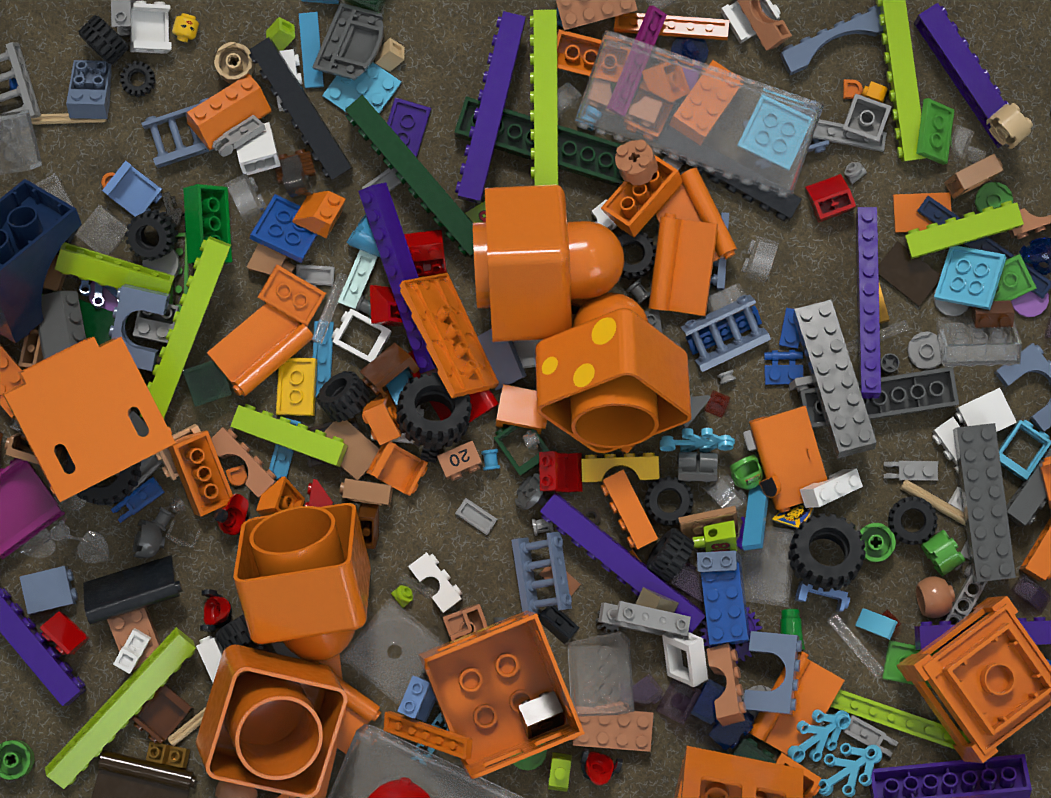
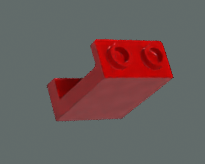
[539,451,583,493]

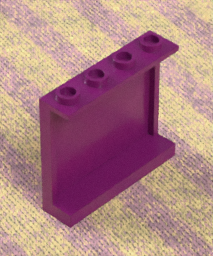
[0,458,65,559]

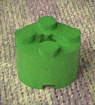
[860,523,896,563]
[921,530,966,576]
[0,740,34,780]

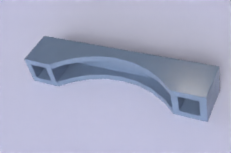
[780,5,884,76]

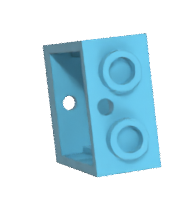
[999,420,1051,481]

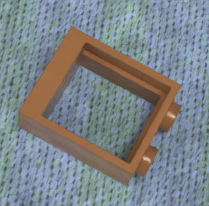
[944,154,1003,199]
[339,478,393,507]

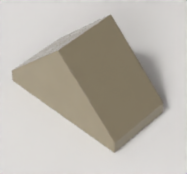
[635,587,679,613]

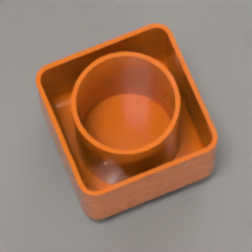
[196,645,347,798]

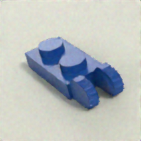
[111,477,165,523]

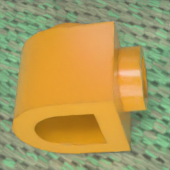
[861,81,888,103]

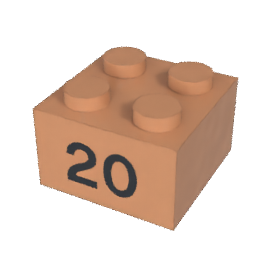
[437,441,482,481]

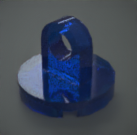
[671,37,709,70]
[1019,237,1051,275]

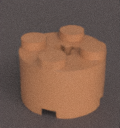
[615,140,658,185]

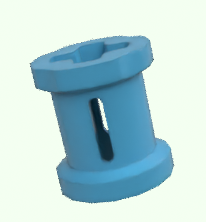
[481,449,500,471]

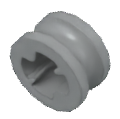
[717,370,736,385]

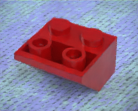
[805,174,856,223]
[404,230,447,277]
[370,285,404,326]
[305,479,335,507]
[40,611,90,655]

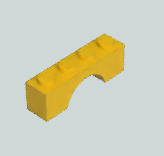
[581,453,659,483]

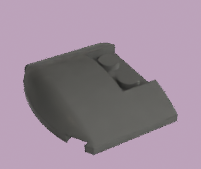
[312,3,384,80]

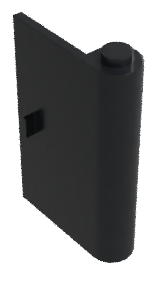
[83,555,183,625]

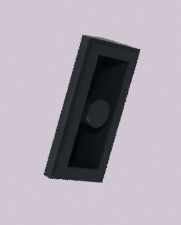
[538,605,580,645]

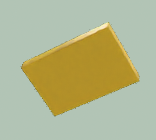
[276,358,317,416]

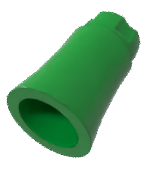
[780,609,805,651]

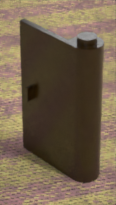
[91,750,197,798]

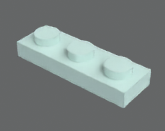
[338,250,378,310]

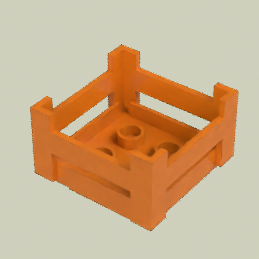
[896,596,1051,763]

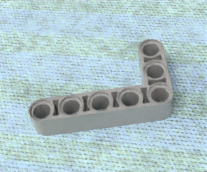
[943,571,988,623]

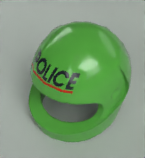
[730,454,763,490]

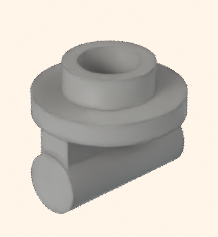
[844,162,867,185]

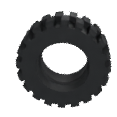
[396,373,472,450]
[64,454,141,505]
[788,513,866,592]

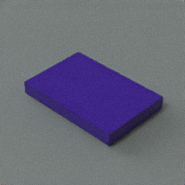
[387,98,431,158]

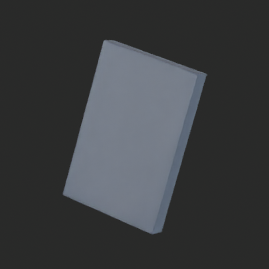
[477,329,527,390]

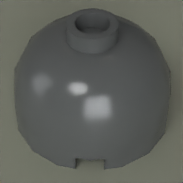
[133,519,165,558]

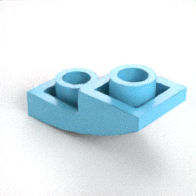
[855,608,897,640]

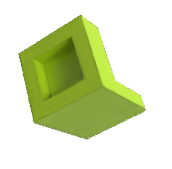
[266,17,295,51]

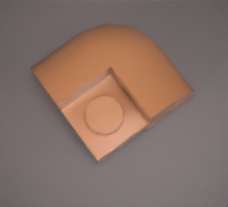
[442,604,487,641]

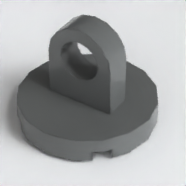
[515,473,549,510]

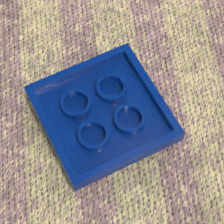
[250,194,318,263]

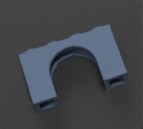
[109,284,170,371]
[994,343,1051,432]
[744,631,802,715]

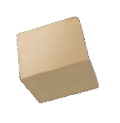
[375,38,405,72]

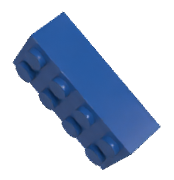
[701,562,750,647]

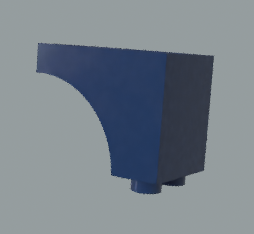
[0,179,82,344]

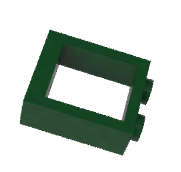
[494,425,549,477]

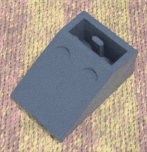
[66,60,112,119]

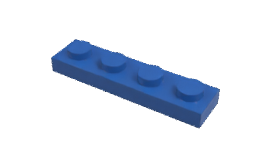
[685,305,762,355]

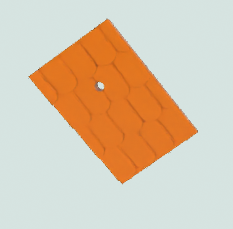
[399,273,499,398]

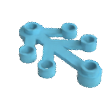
[660,428,735,453]
[787,709,851,763]
[818,743,882,797]

